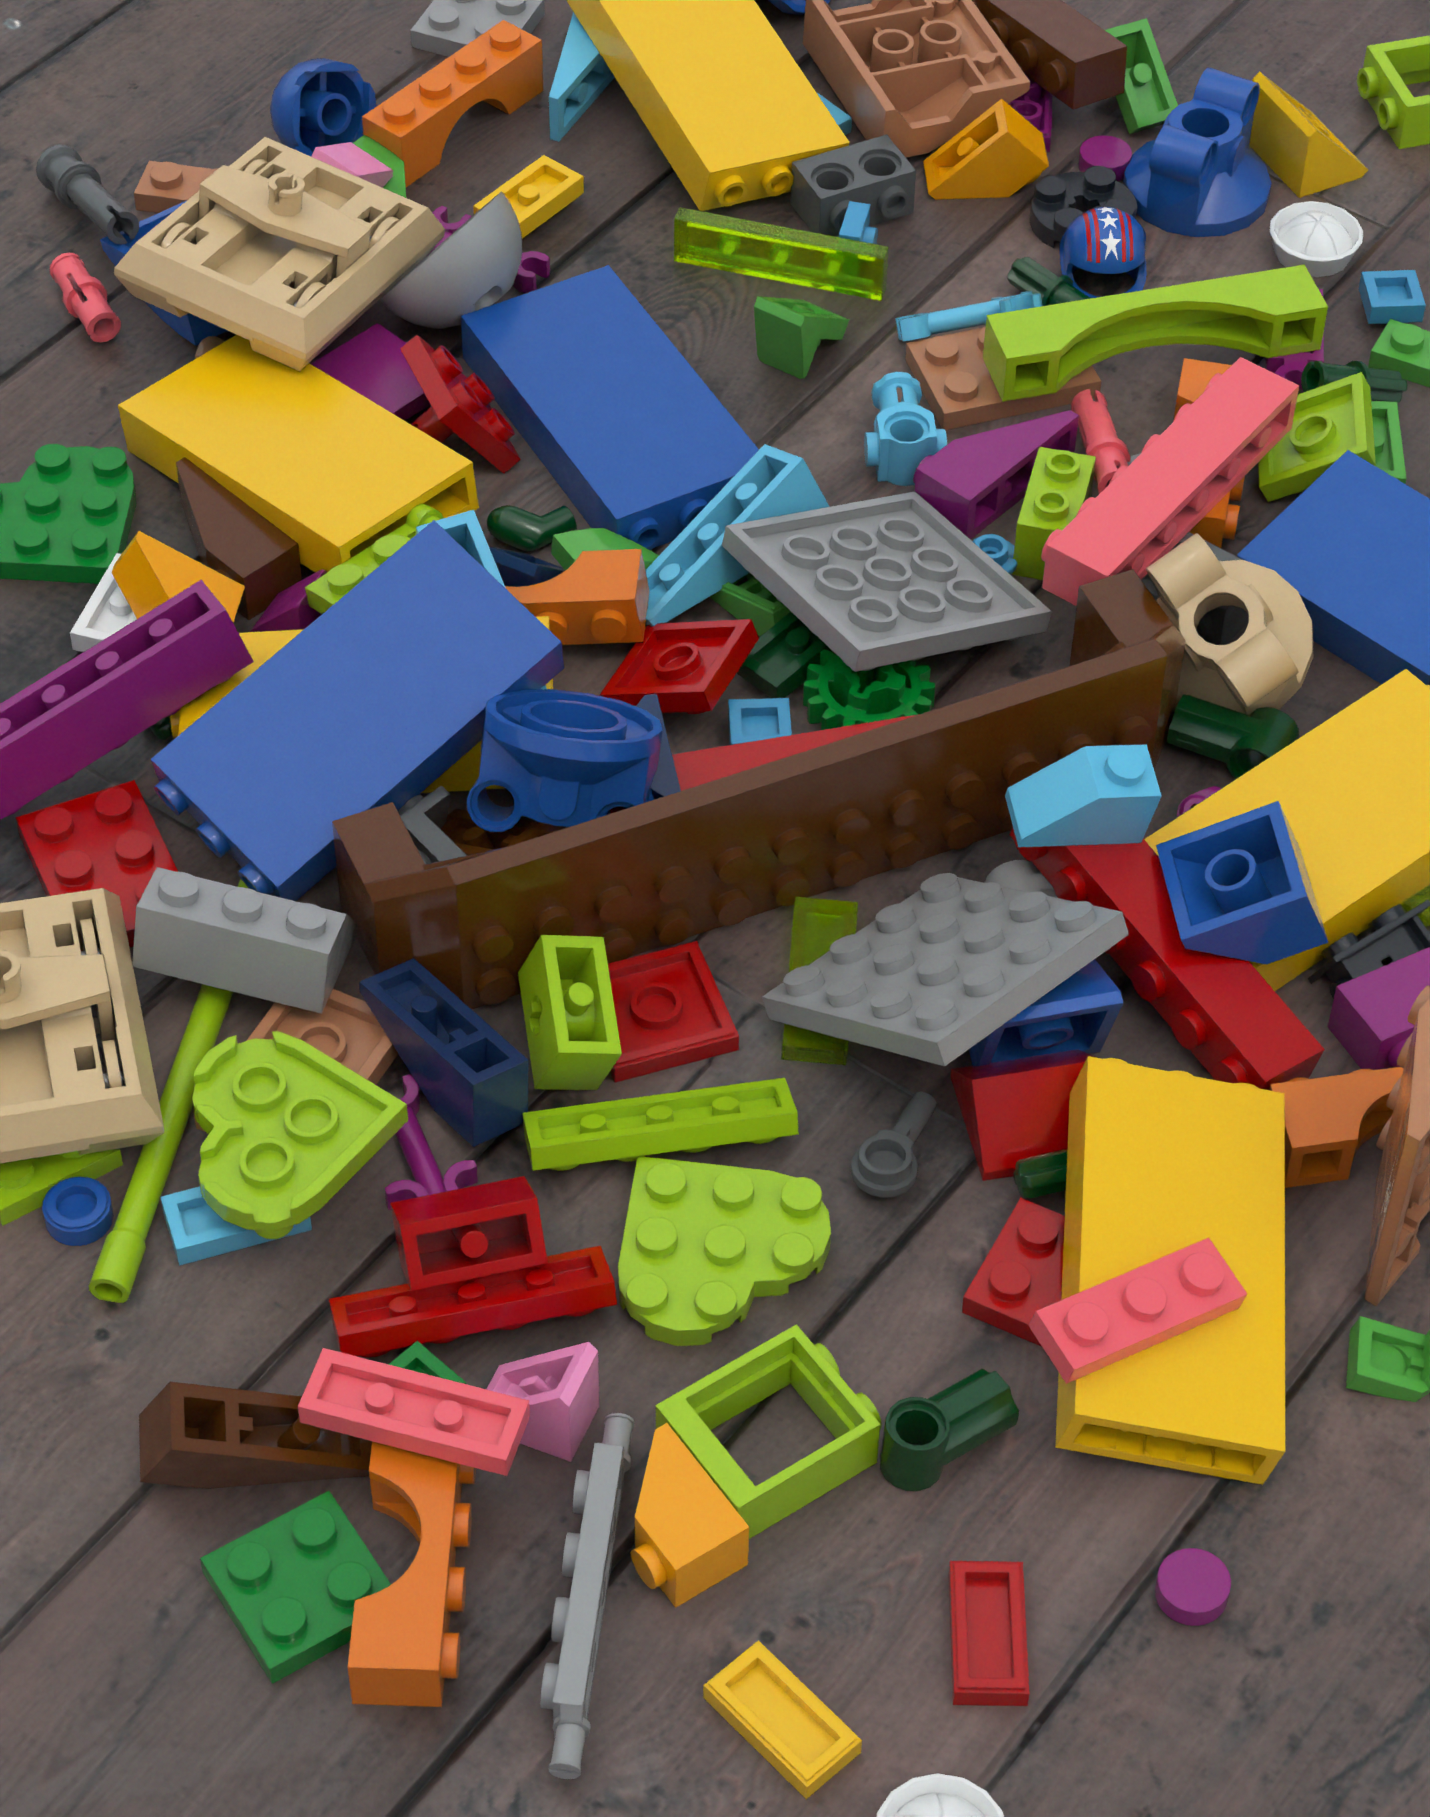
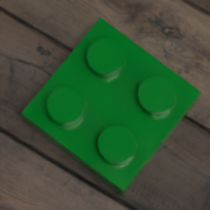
[200,1491,391,1684]

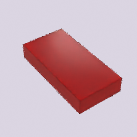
[948,1561,1030,1706]

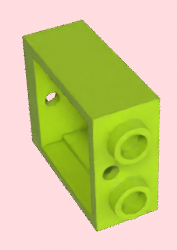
[1357,35,1430,149]
[655,1324,882,1539]

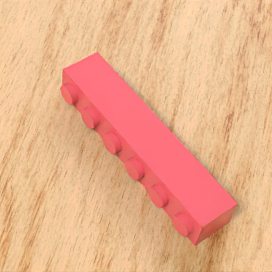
[1041,357,1299,606]

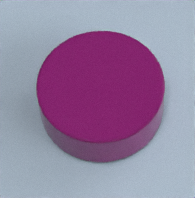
[1078,135,1132,181]
[1155,1548,1231,1626]

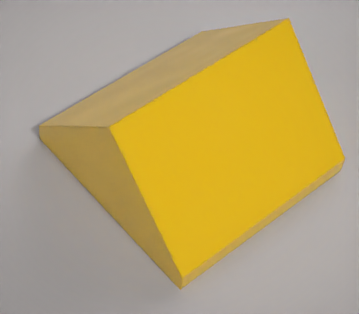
[1249,71,1368,198]

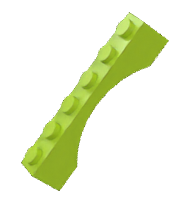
[983,264,1328,402]

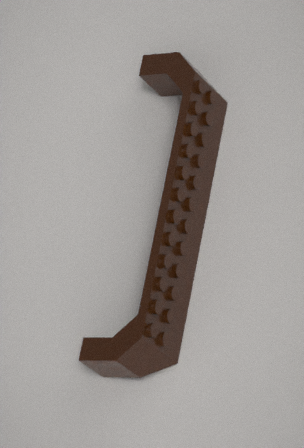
[332,569,1186,1009]

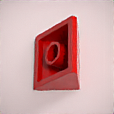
[950,1049,1098,1181]

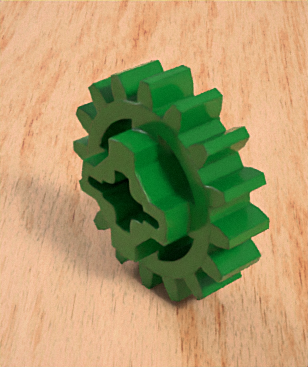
[803,649,935,730]

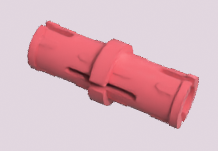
[50,252,121,343]

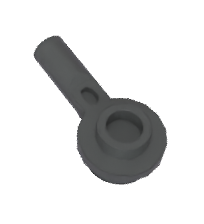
[851,1091,937,1198]

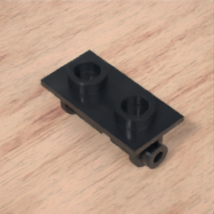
[1308,900,1430,999]

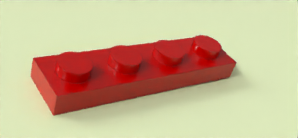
[329,1246,617,1357]

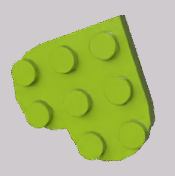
[192,1031,408,1239]
[618,1156,831,1346]

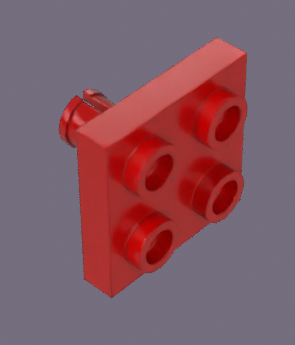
[400,335,521,474]

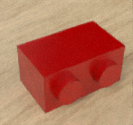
[390,1176,548,1291]

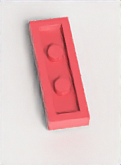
[1028,1237,1247,1384]
[298,1348,530,1476]

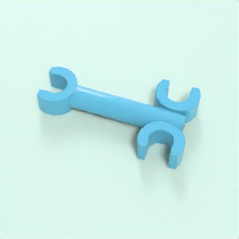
[895,291,1042,342]

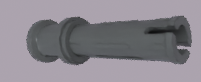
[36,144,139,244]

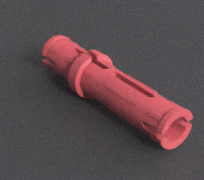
[1071,389,1131,494]

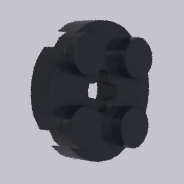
[1030,166,1137,248]

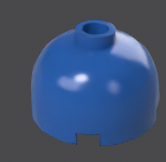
[270,58,377,156]

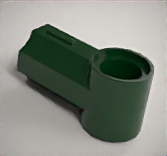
[1167,694,1300,779]
[879,1368,1019,1491]

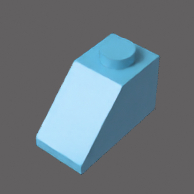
[1005,744,1162,847]

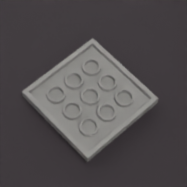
[722,491,1052,672]
[762,873,1129,1066]

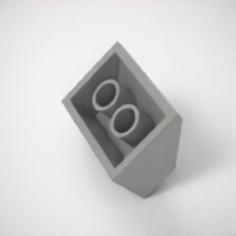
[132,867,358,1014]

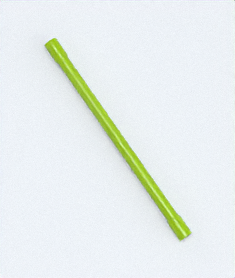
[89,878,248,1303]

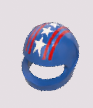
[1060,207,1147,298]

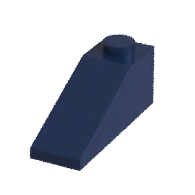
[359,958,529,1147]

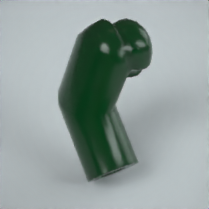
[487,505,577,552]

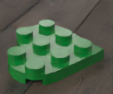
[0,444,136,584]

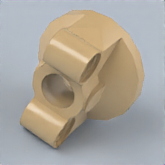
[1146,533,1314,715]

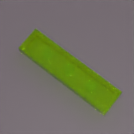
[674,207,889,301]

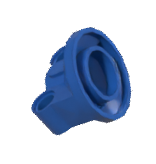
[1123,67,1272,237]
[467,689,663,832]

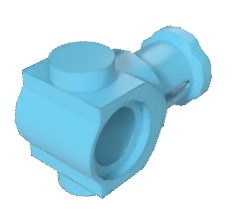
[864,372,947,486]

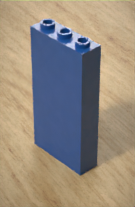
[461,265,759,550]
[1237,450,1430,685]
[151,520,564,901]

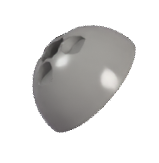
[379,191,522,329]

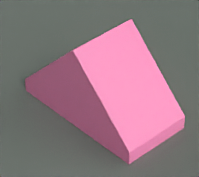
[486,1342,599,1462]

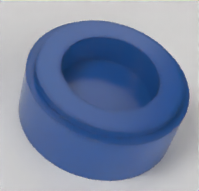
[42,1177,114,1246]

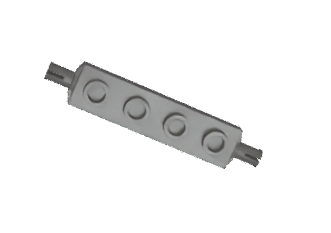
[540,1413,634,1779]

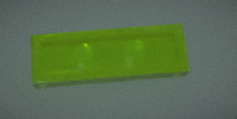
[781,897,858,1065]

